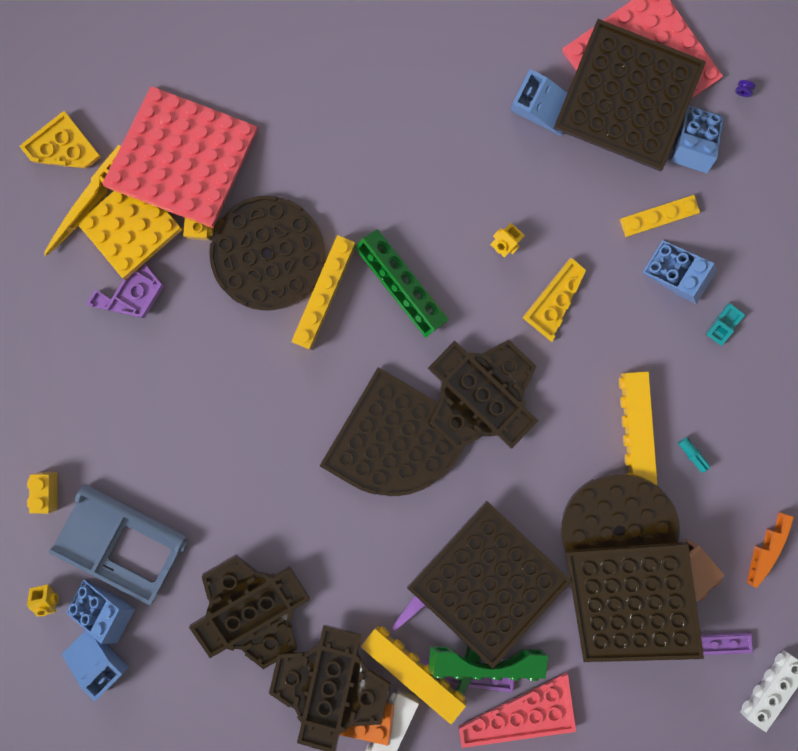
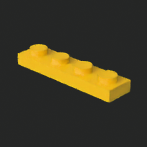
[620,195,700,238]

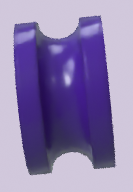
[735,80,756,97]

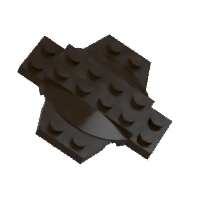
[427,340,538,450]
[189,554,310,669]
[269,625,391,751]

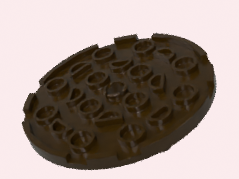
[209,196,325,311]
[561,473,680,552]

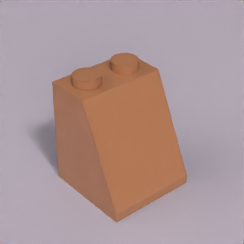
[683,538,725,602]

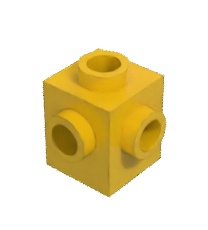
[490,223,525,258]
[27,584,59,617]

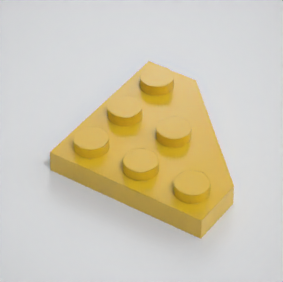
[19,111,101,169]

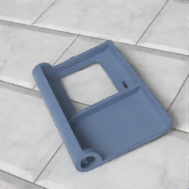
[48,484,188,605]

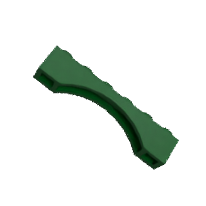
[429,646,548,681]

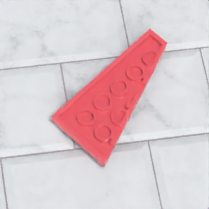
[459,672,576,748]

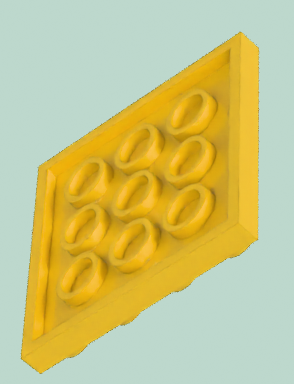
[77,191,183,280]

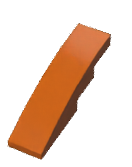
[746,512,794,588]

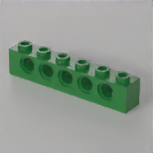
[354,229,449,338]

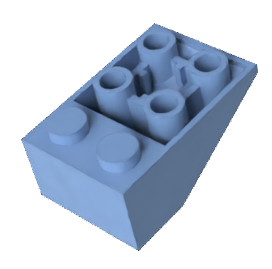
[510,69,567,136]
[670,106,724,173]
[642,240,717,304]
[66,579,135,644]
[61,630,129,702]

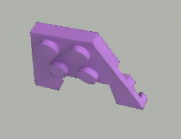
[86,263,164,319]

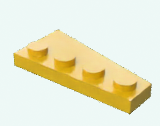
[522,258,586,342]

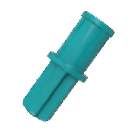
[678,437,710,473]

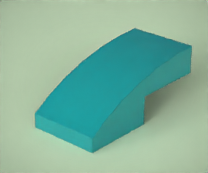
[706,302,745,346]

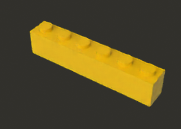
[291,235,356,350]
[619,372,657,485]
[360,625,467,725]

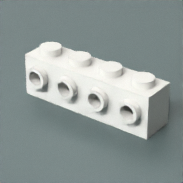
[740,650,798,732]

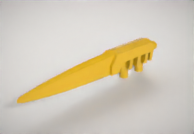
[44,145,121,256]

